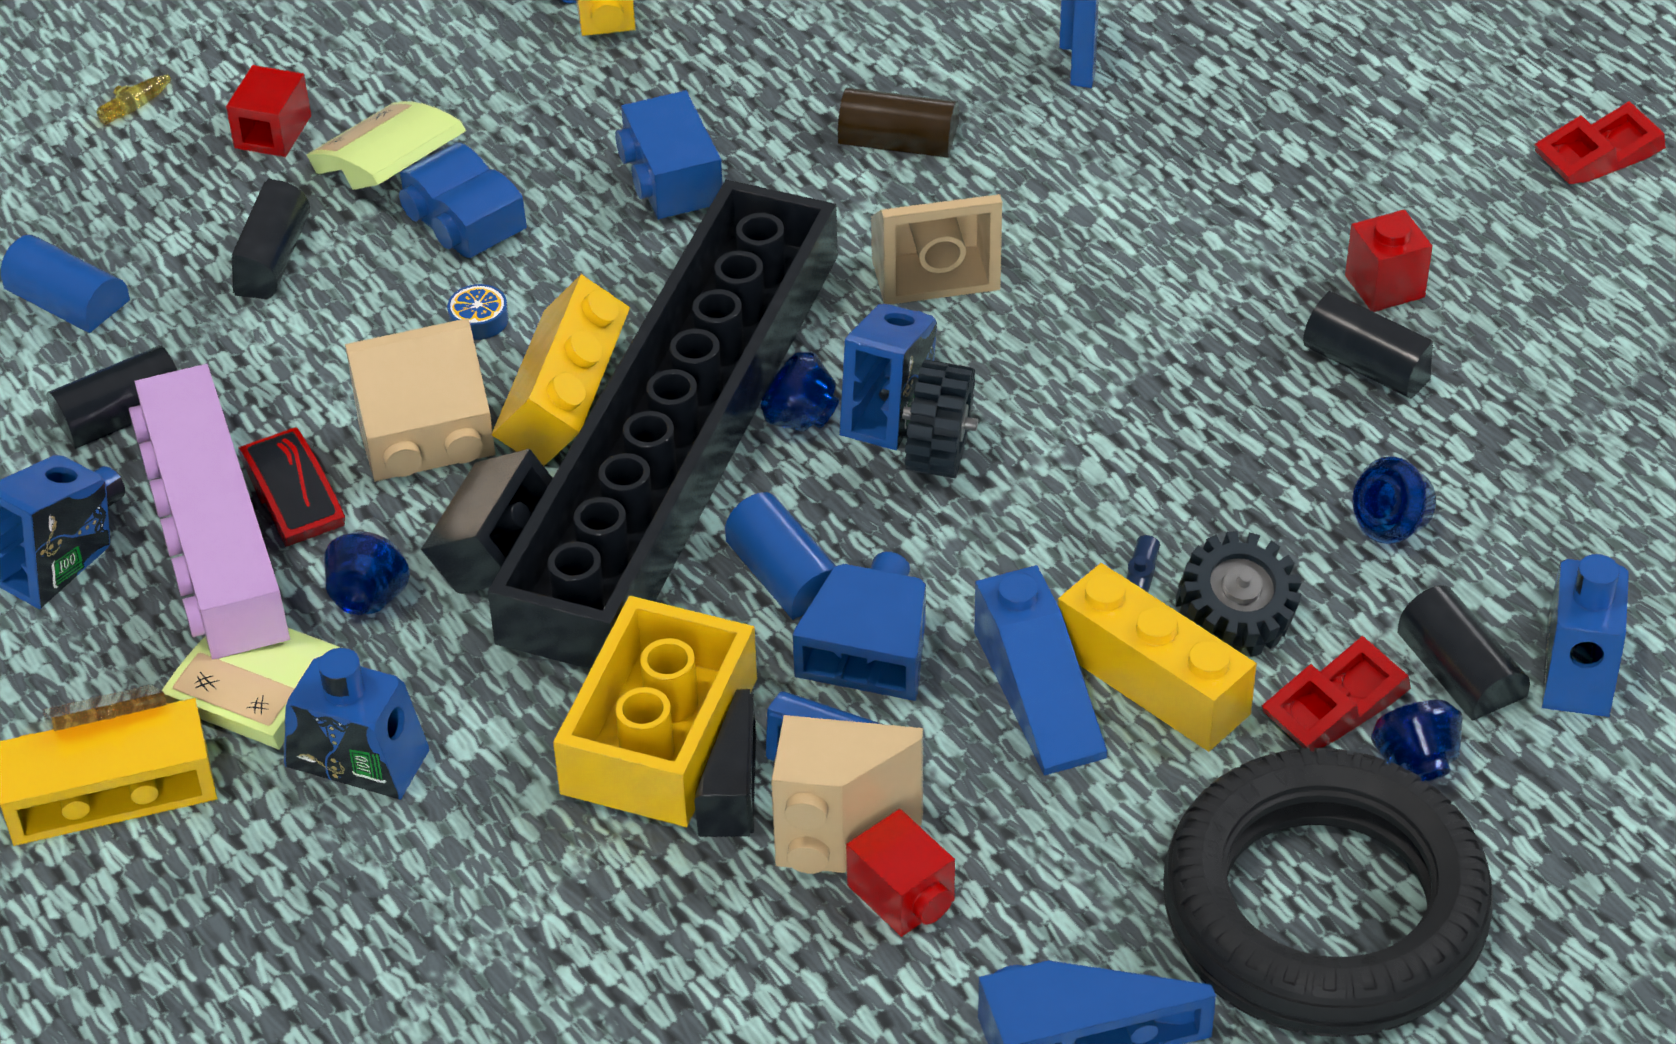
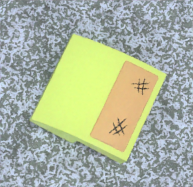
[307,101,466,190]
[160,628,341,750]

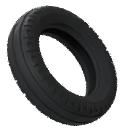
[1163,748,1493,1037]

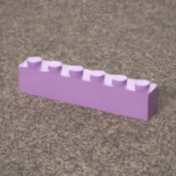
[129,364,290,660]

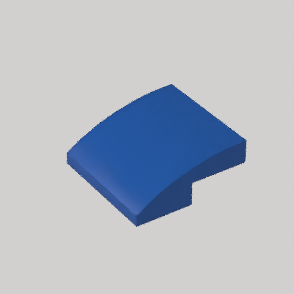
[1059,0,1099,88]

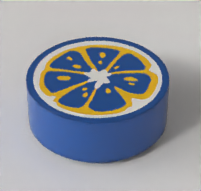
[447,284,509,340]

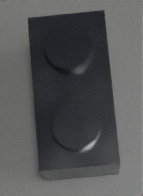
[421,449,553,594]

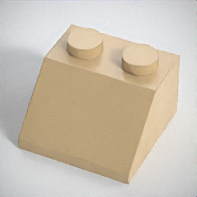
[871,194,1002,305]
[345,318,496,482]
[771,715,923,874]

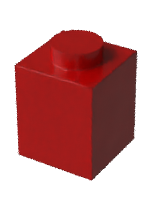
[226,65,311,157]
[1345,209,1433,312]
[846,808,955,937]

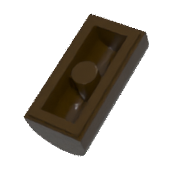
[838,87,959,158]

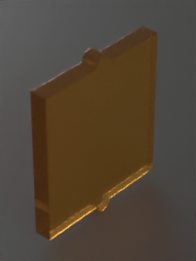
[42,685,166,731]

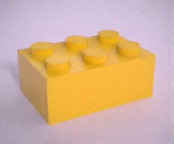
[553,595,757,827]

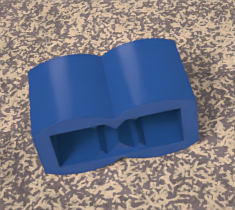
[399,142,527,258]

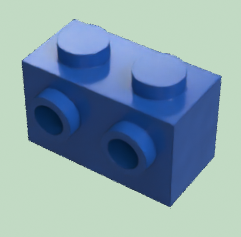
[615,90,723,219]

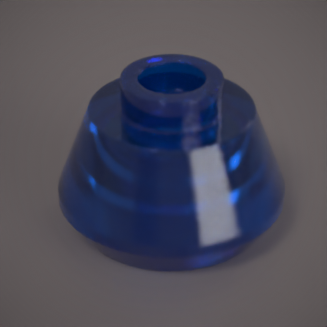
[760,352,840,432]
[1352,456,1436,544]
[324,531,410,615]
[1371,700,1463,782]

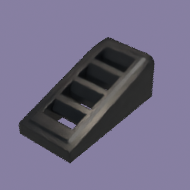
[694,689,757,837]

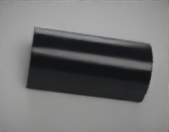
[232,178,310,299]
[1303,291,1433,399]
[46,345,178,449]
[1397,585,1530,721]

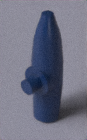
[1126,535,1160,592]

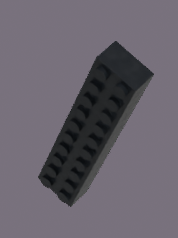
[487,179,838,670]

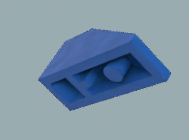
[974,565,1108,776]
[978,960,1216,1044]

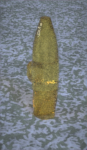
[97,74,171,125]

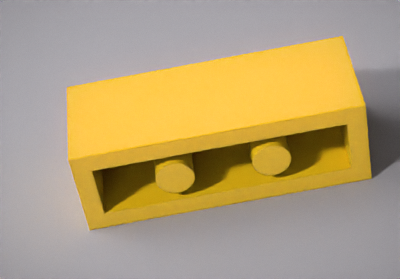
[491,274,630,466]
[1058,563,1257,752]
[0,698,217,846]

